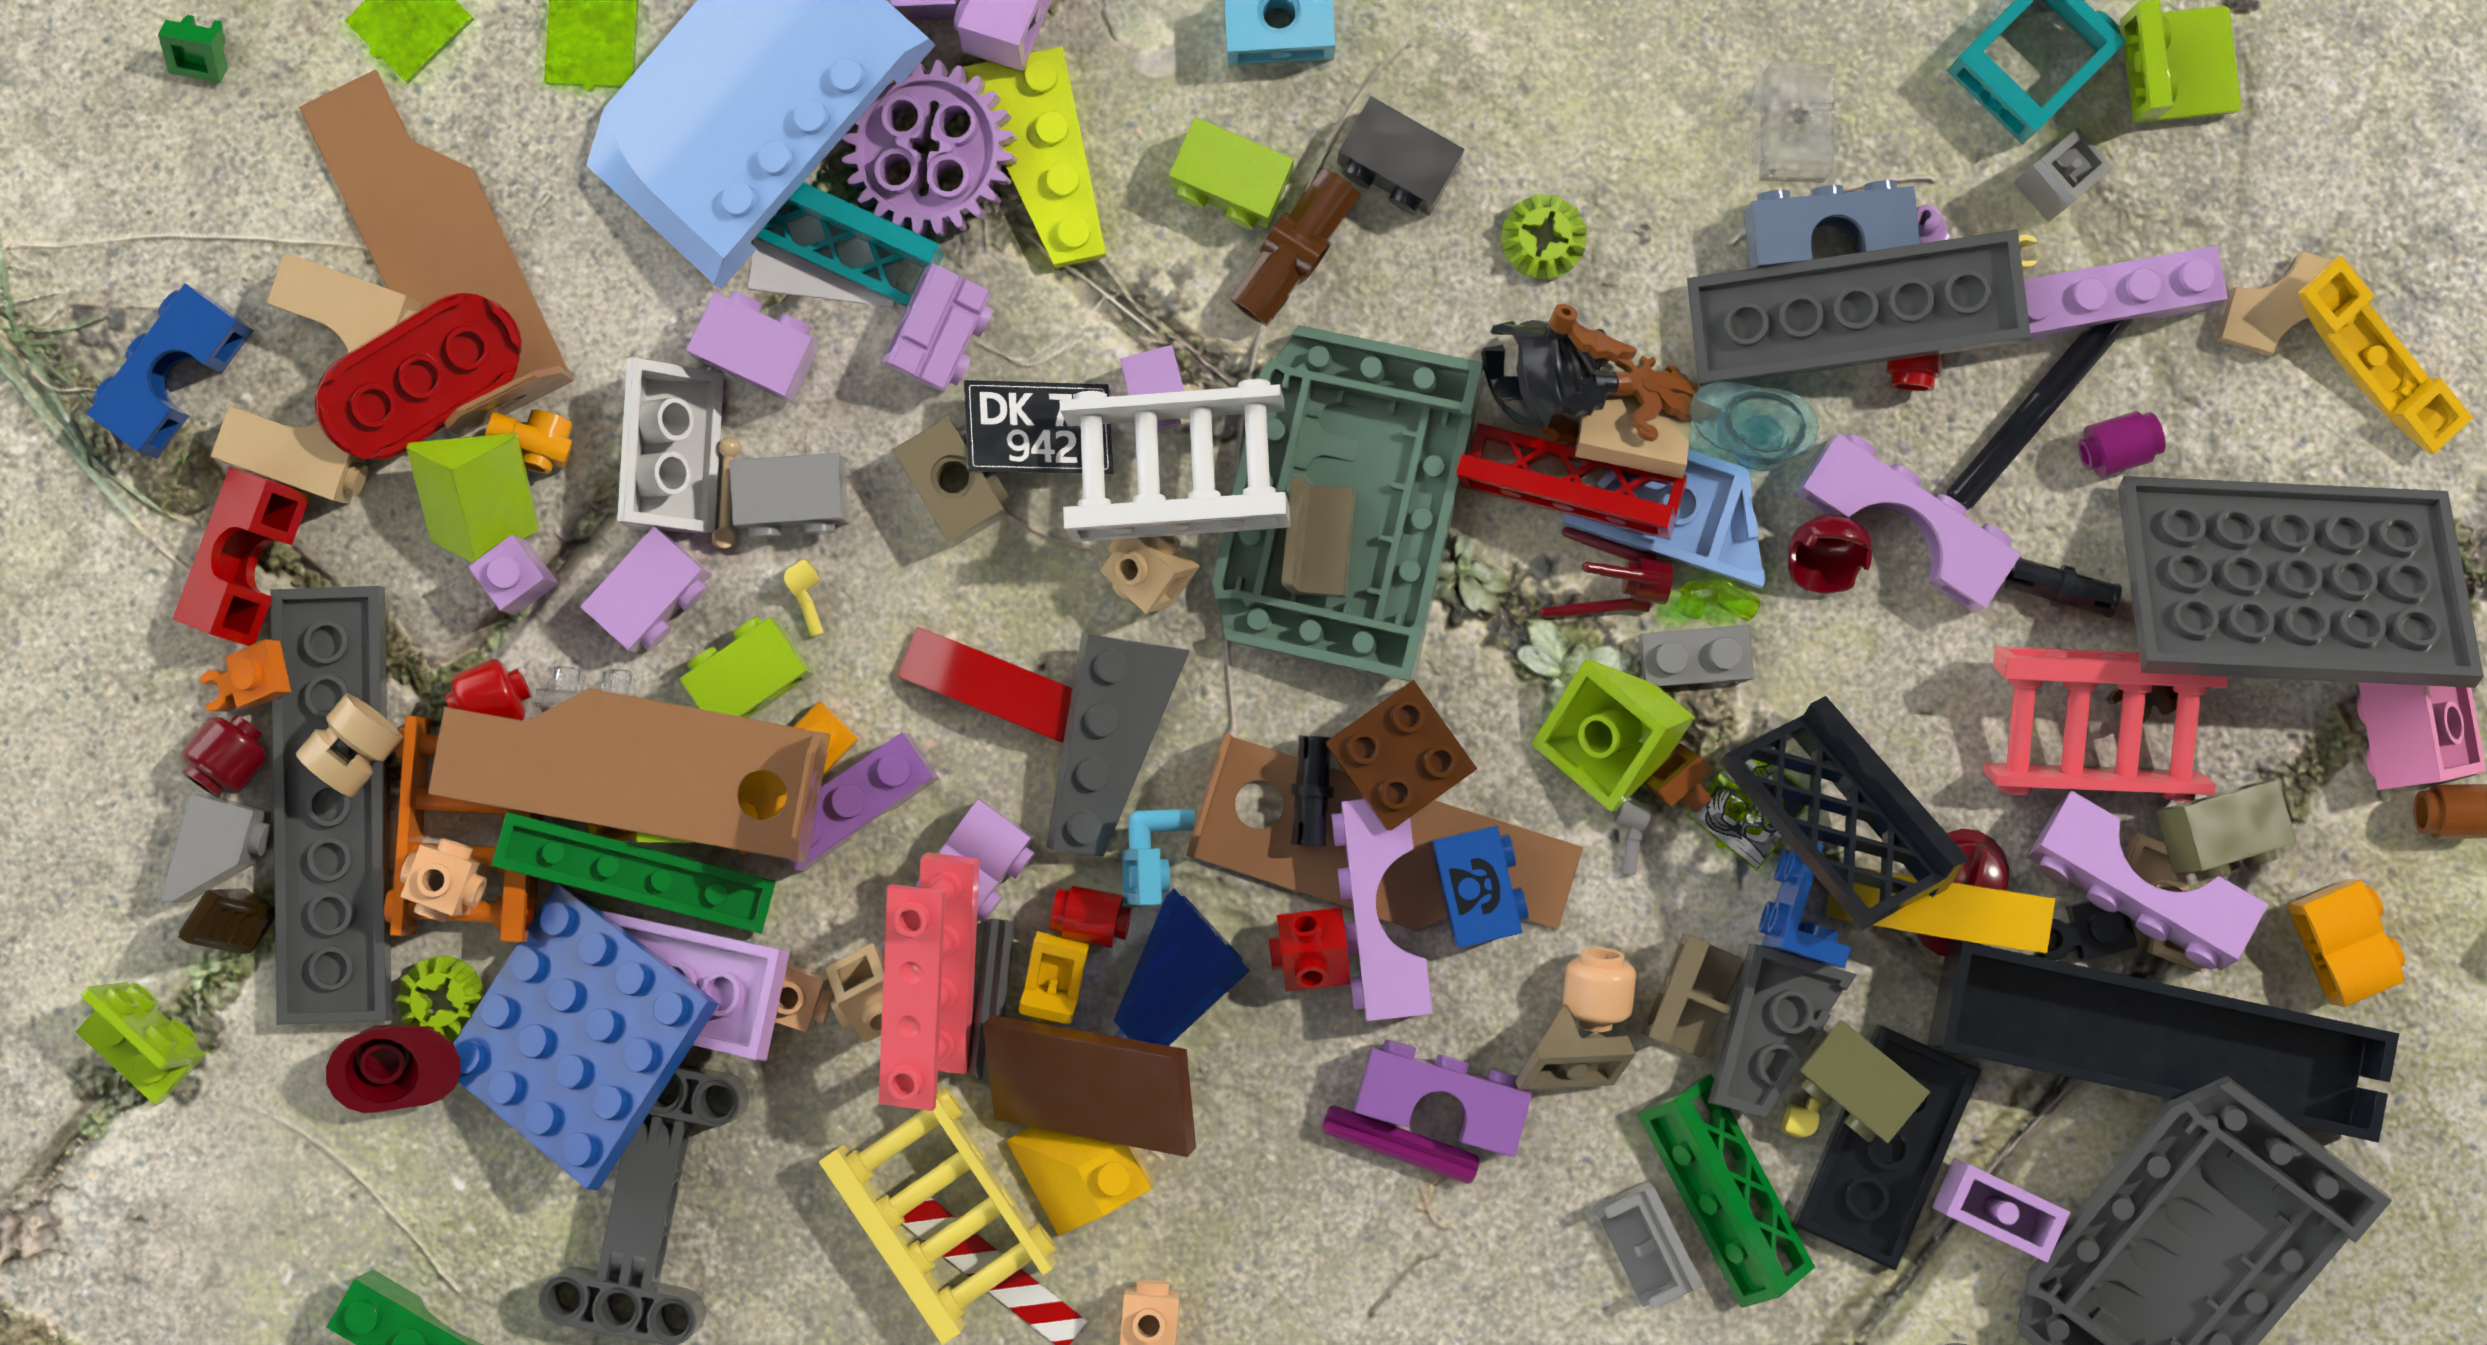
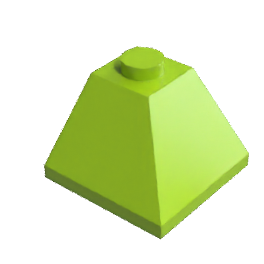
[1530,659,1695,812]

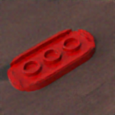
[315,293,522,459]

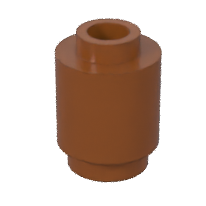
[2413,784,2487,839]

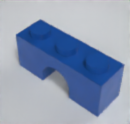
[86,283,254,459]

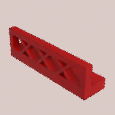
[1456,423,1688,540]

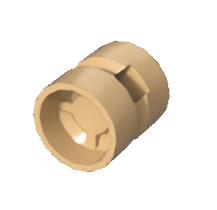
[296,693,403,797]

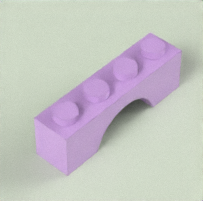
[1997,246,2228,347]
[1794,433,2021,612]
[2027,791,2268,970]
[1331,799,1433,1021]

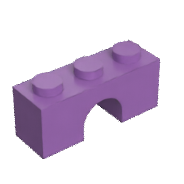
[789,732,940,871]
[1353,1039,1532,1158]

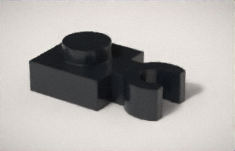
[2039,901,2138,960]

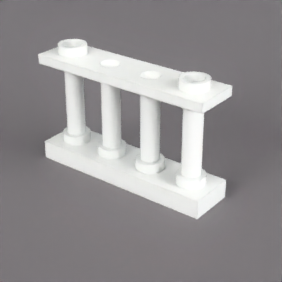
[1060,379,1291,542]

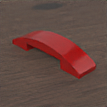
[897,626,1072,743]

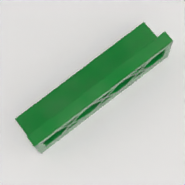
[1637,1074,1816,1308]

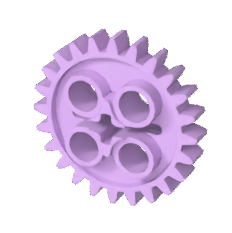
[842,60,1017,237]

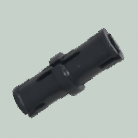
[2005,556,2122,618]
[1290,735,1334,846]

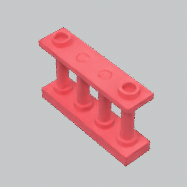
[1983,646,2228,802]
[878,852,980,1111]

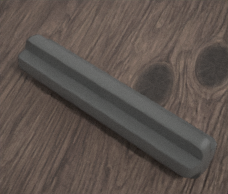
[968,918,1014,1080]

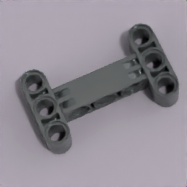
[539,1064,749,1345]

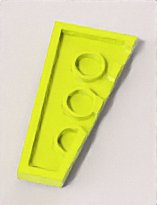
[963,46,1107,268]

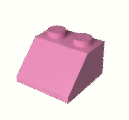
[2357,682,2487,790]

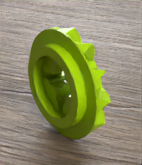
[1501,193,1587,280]
[395,956,485,1042]

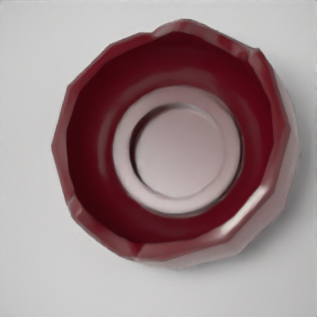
[1788,514,1873,594]

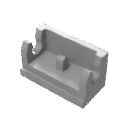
[1594,1180,1703,1309]

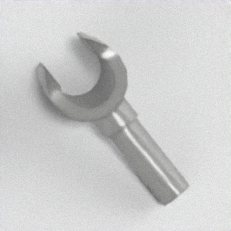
[1615,796,1651,875]

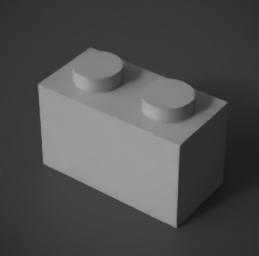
[729,453,849,539]

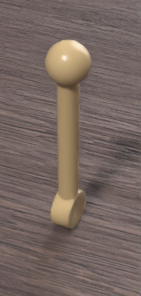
[711,437,740,549]

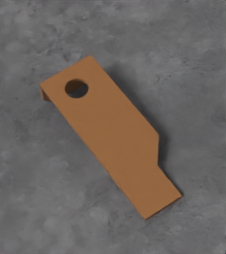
[299,69,574,437]
[428,688,831,862]
[1186,733,1583,930]

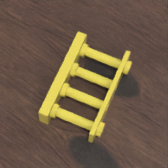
[818,1087,1057,1345]

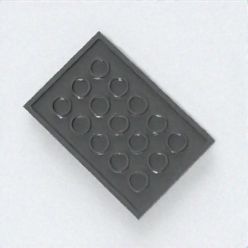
[2118,476,2484,688]

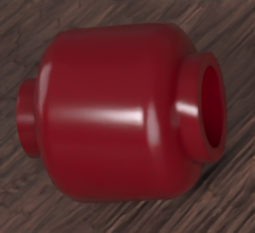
[181,715,266,798]

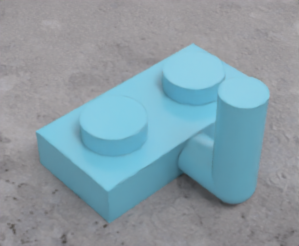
[1121,809,1195,905]

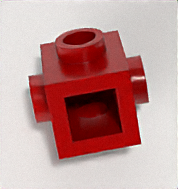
[1268,907,1351,992]

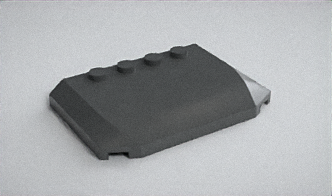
[2017,1076,2392,1345]

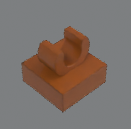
[1644,743,1712,813]

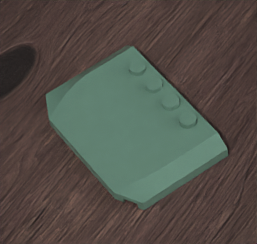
[1212,325,1484,682]

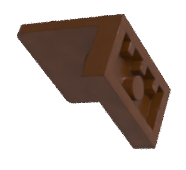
[1326,679,1477,831]

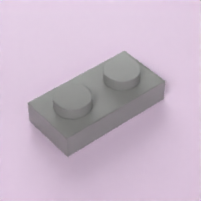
[1639,625,1754,687]

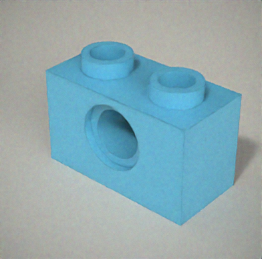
[1224,0,1335,66]

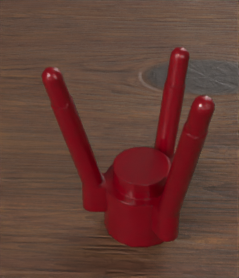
[1538,527,1673,618]

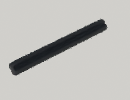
[1946,318,2134,510]

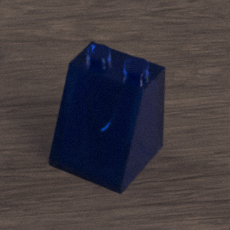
[1113,887,1250,1046]

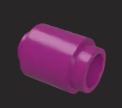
[2078,411,2166,478]

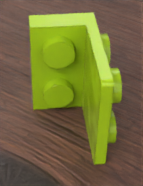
[2120,0,2242,124]
[75,982,206,1105]

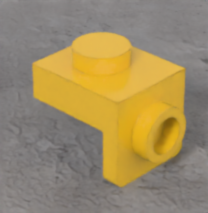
[1018,931,1090,1024]

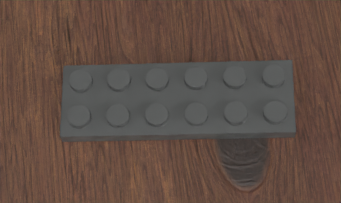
[1687,229,2031,387]

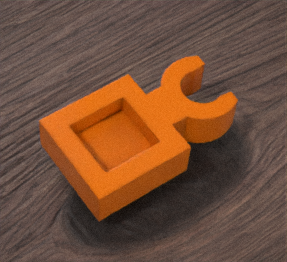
[200,639,291,712]

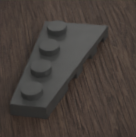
[1046,633,1190,857]

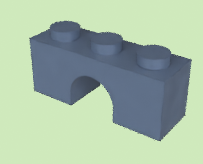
[1743,180,1920,269]

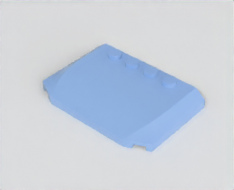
[586,0,935,289]

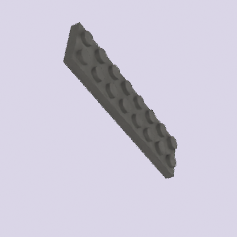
[270,586,392,1025]

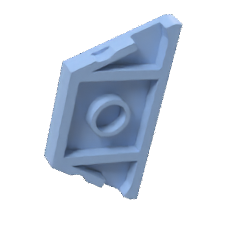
[1562,449,1765,589]

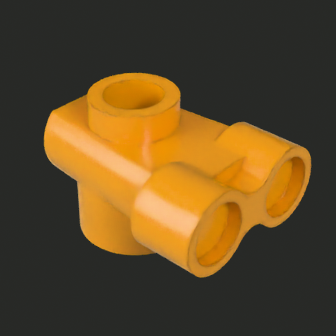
[485,409,573,474]

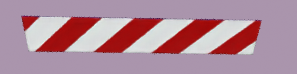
[902,1197,1088,1345]

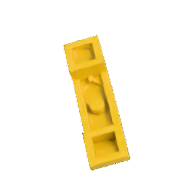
[2298,256,2473,454]
[1825,866,2056,953]

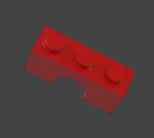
[172,466,311,646]

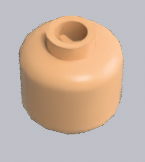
[1562,947,1636,1032]

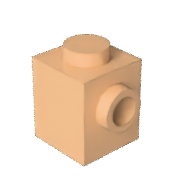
[775,963,834,1033]
[1120,1279,1180,1345]

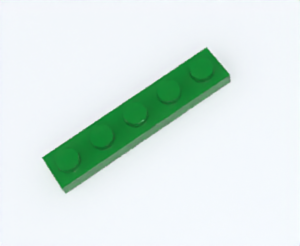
[491,812,776,934]

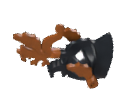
[1481,304,1722,445]

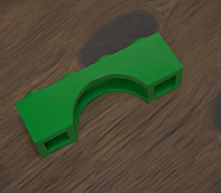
[326,1269,483,1345]

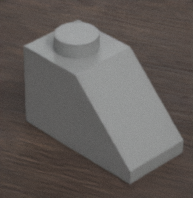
[160,794,272,903]

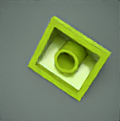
[406,433,539,563]

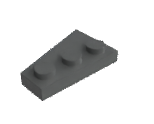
[1708,944,1857,1118]

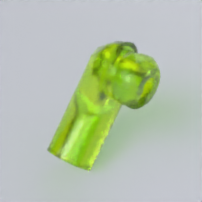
[1676,580,1761,621]

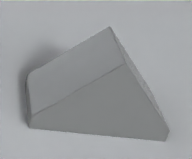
[2014,128,2113,222]

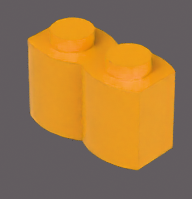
[2288,879,2405,1007]

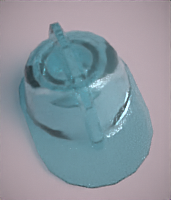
[1690,382,1819,471]

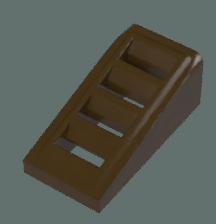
[178,888,275,954]

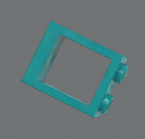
[1946,0,2127,145]

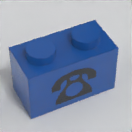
[1430,826,1529,948]

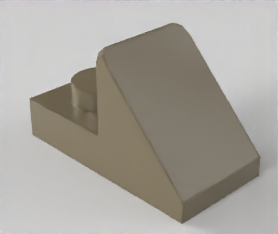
[1515,1004,1636,1090]

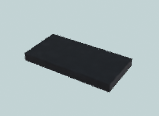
[1792,1024,1981,1271]

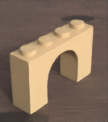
[211,252,422,504]

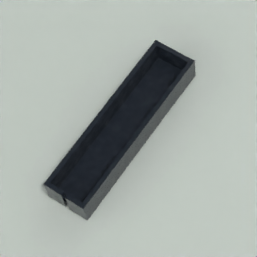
[1927,939,2400,1143]

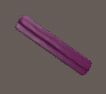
[1322,1105,1480,1184]

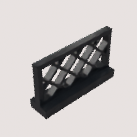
[1720,696,1969,930]

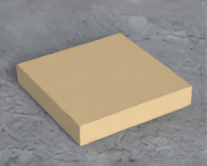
[1575,371,1691,478]

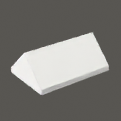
[617,357,724,533]

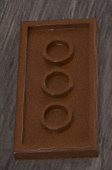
[983,1015,1196,1157]

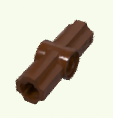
[1230,167,1361,327]

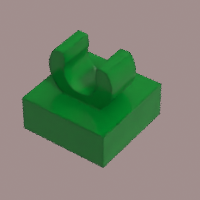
[158,15,228,83]

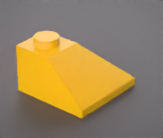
[1006,1127,1154,1237]

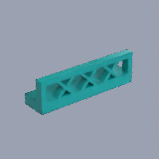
[755,182,944,307]

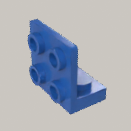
[1758,843,1851,968]

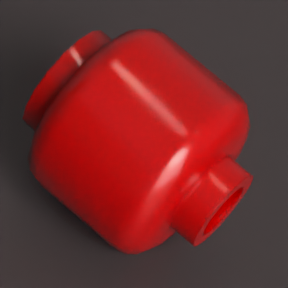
[445,659,532,721]

